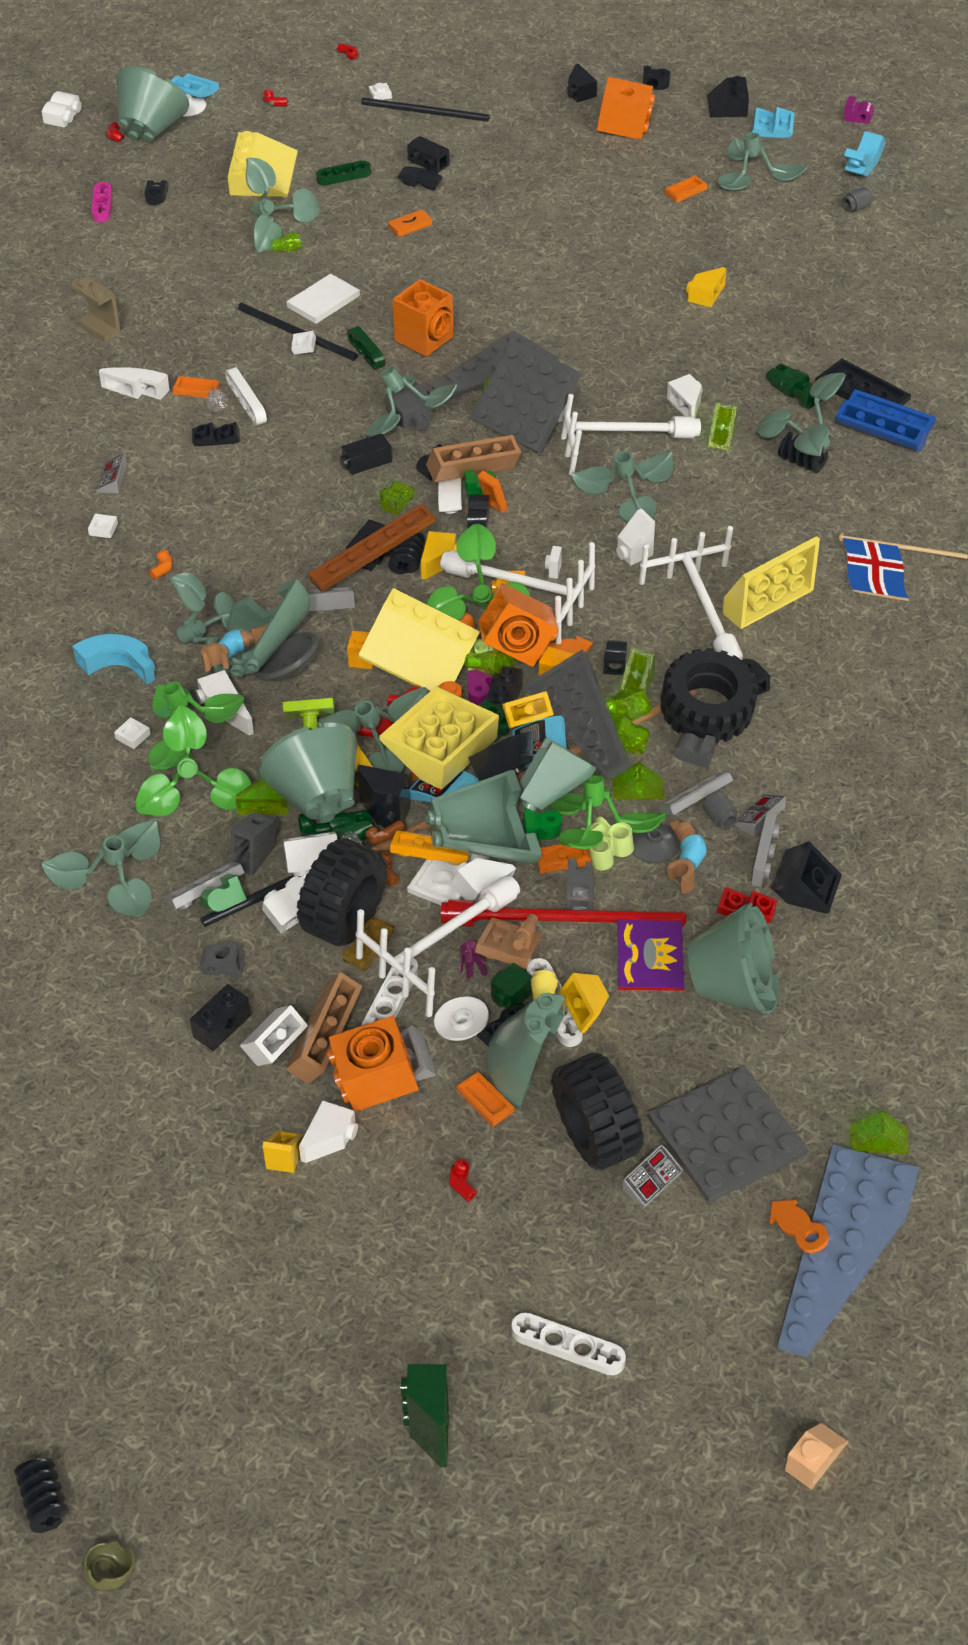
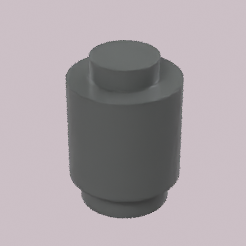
[842,187,873,212]
[703,792,738,830]

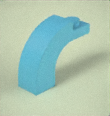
[844,131,886,176]
[72,634,155,684]

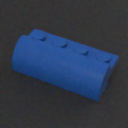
[835,389,936,452]

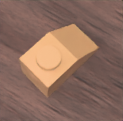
[785,1423,848,1490]

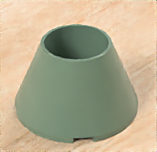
[688,903,778,1014]

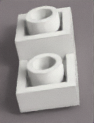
[438,478,462,514]

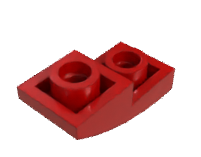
[716,887,778,923]

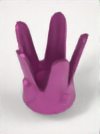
[459,941,487,980]

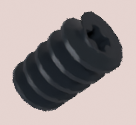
[778,431,828,473]
[388,531,425,574]
[14,1458,69,1533]

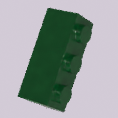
[401,1364,449,1467]

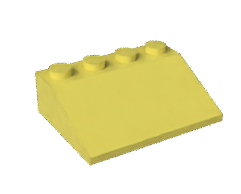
[228,131,298,197]
[723,536,820,629]
[358,588,480,693]
[379,686,499,790]

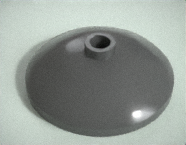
[253,632,318,681]

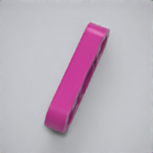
[91,182,112,222]

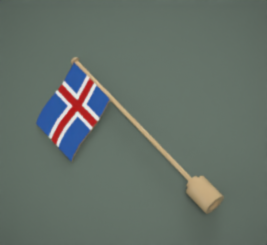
[838,533,968,601]

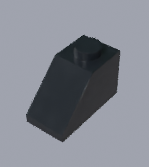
[567,63,597,103]

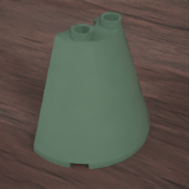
[221,579,310,677]
[425,770,542,864]
[487,993,565,1108]

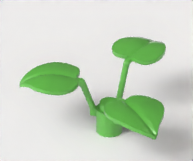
[426,524,531,621]
[148,682,244,770]
[136,705,256,816]
[550,775,666,849]

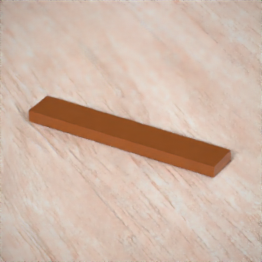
[307,503,436,593]

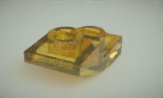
[343,917,395,971]

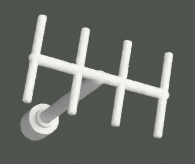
[558,394,701,475]
[639,526,743,660]
[441,542,595,644]
[356,876,520,1017]

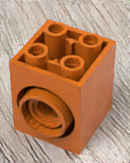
[597,77,655,139]
[392,279,454,357]
[478,583,558,667]
[327,1015,419,1111]

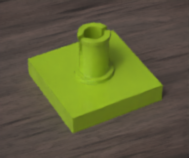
[283,698,334,730]

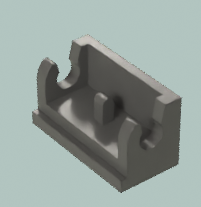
[566,858,594,910]

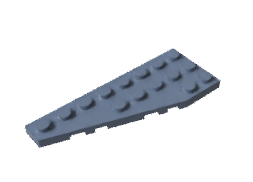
[777,1145,919,1357]

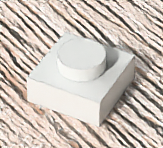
[369,83,392,100]
[291,331,316,355]
[88,514,118,538]
[545,546,562,579]
[114,717,150,749]

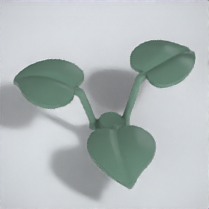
[718,132,807,190]
[246,158,320,252]
[364,366,458,436]
[756,373,846,456]
[571,451,674,522]
[169,573,235,676]
[317,687,428,773]
[42,820,160,917]

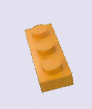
[390,831,472,865]

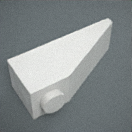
[195,670,254,735]

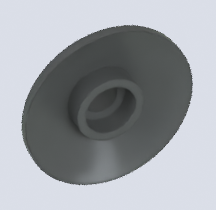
[632,824,681,863]

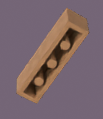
[426,435,521,483]
[285,972,362,1084]

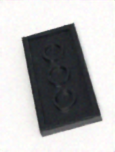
[815,358,911,405]

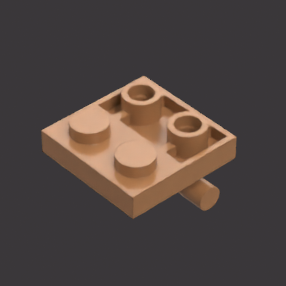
[475,914,543,969]

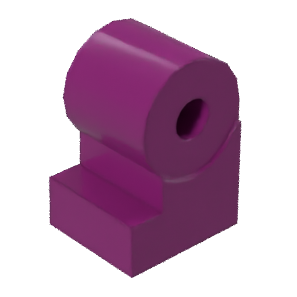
[843,96,874,124]
[467,669,492,706]

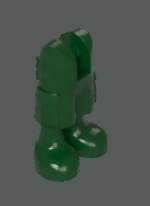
[766,363,823,409]
[298,810,375,842]

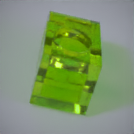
[380,481,415,516]
[615,713,650,755]

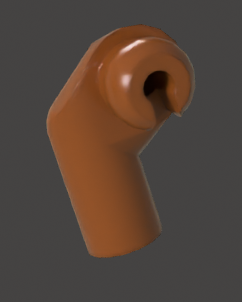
[365,820,405,845]
[380,851,400,887]

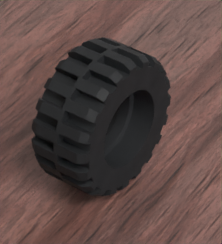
[660,648,758,744]
[296,838,387,946]
[551,1052,644,1170]

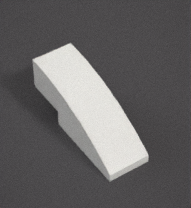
[99,368,170,400]

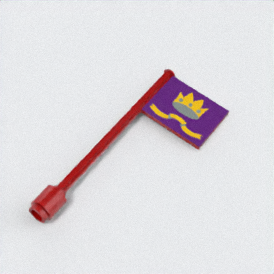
[441,900,687,991]

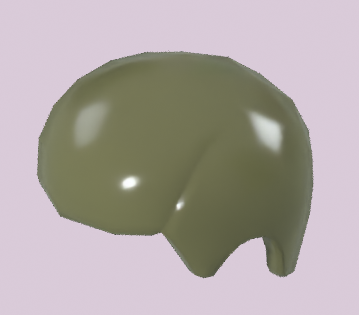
[81,1540,135,1592]

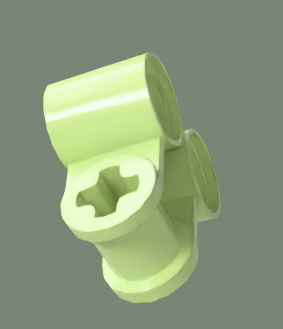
[580,816,634,871]

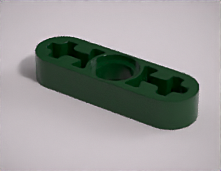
[316,160,371,186]
[347,326,385,370]

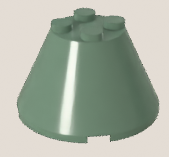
[117,66,189,142]
[258,722,357,823]

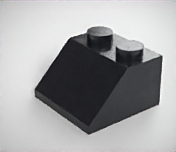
[707,76,749,118]
[468,731,533,781]
[357,765,410,828]
[772,841,842,914]

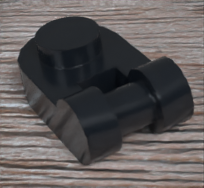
[144,180,168,205]

